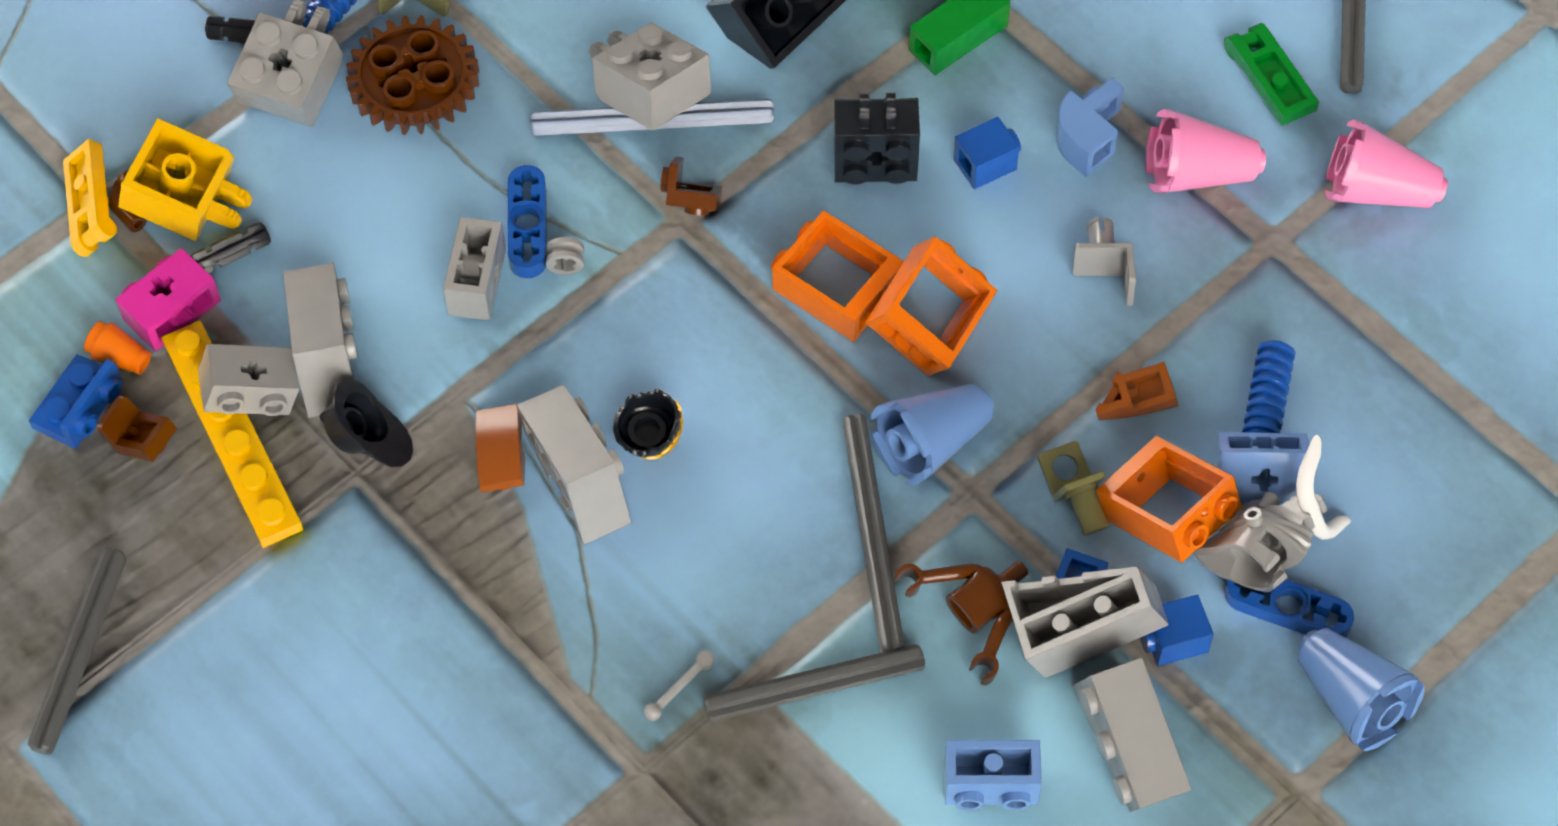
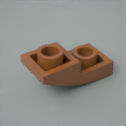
[476,403,525,493]

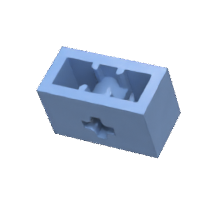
[1216,432,1310,504]

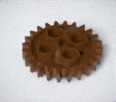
[346,16,479,135]

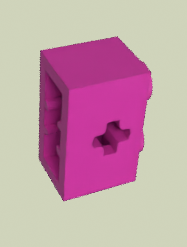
[115,248,221,352]

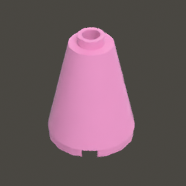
[1145,109,1266,193]
[1325,119,1448,208]

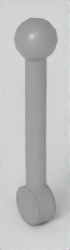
[644,650,714,721]

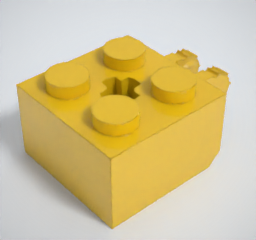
[118,118,253,242]

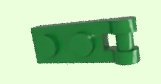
[1224,23,1319,126]

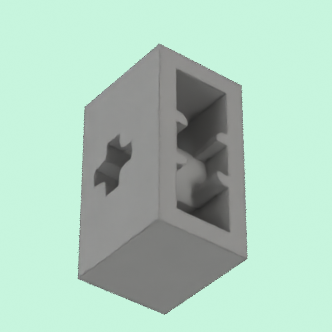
[443,217,506,320]
[198,344,299,416]

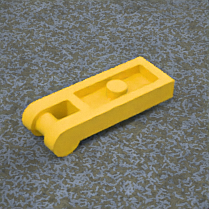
[63,139,117,257]

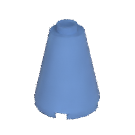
[871,384,994,486]
[1298,628,1425,751]

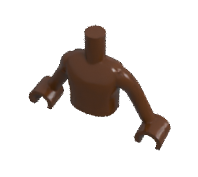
[894,561,1029,686]

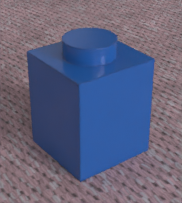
[953,117,1021,190]
[1140,594,1214,667]

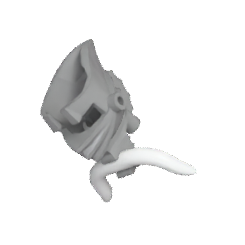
[1192,435,1351,592]

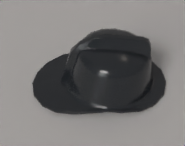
[320,379,413,467]

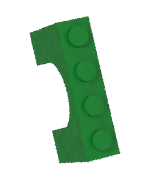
[909,0,1010,75]

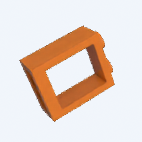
[771,210,904,342]
[865,236,998,376]
[1096,436,1242,563]

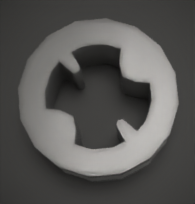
[546,237,584,275]

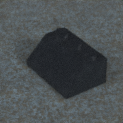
[705,0,846,69]

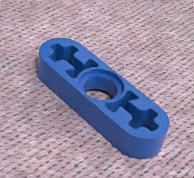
[508,165,547,278]
[1225,579,1354,637]

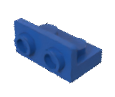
[29,354,123,449]

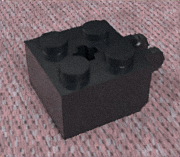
[834,93,920,184]

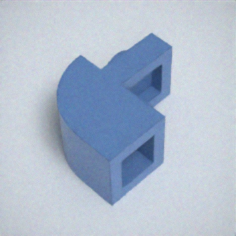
[1056,77,1124,177]

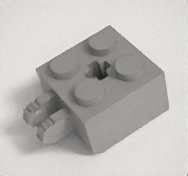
[227,0,343,127]
[588,22,711,131]

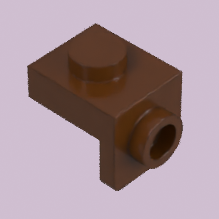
[660,157,723,215]
[96,395,178,462]

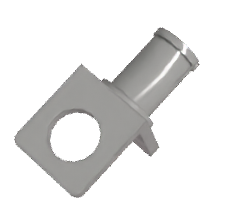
[1073,217,1136,306]

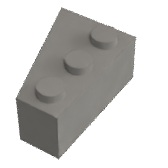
[283,262,358,418]
[517,385,631,545]
[1002,566,1169,678]
[1072,657,1192,812]

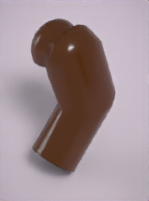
[109,171,147,232]

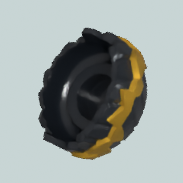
[613,389,683,459]

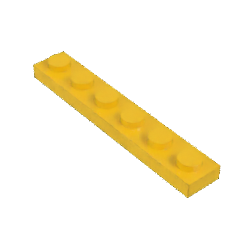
[161,320,303,548]

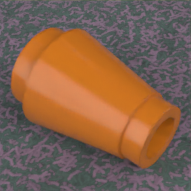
[84,321,152,375]

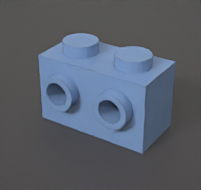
[944,740,1042,810]

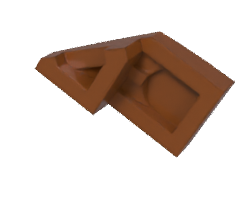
[1095,362,1179,420]

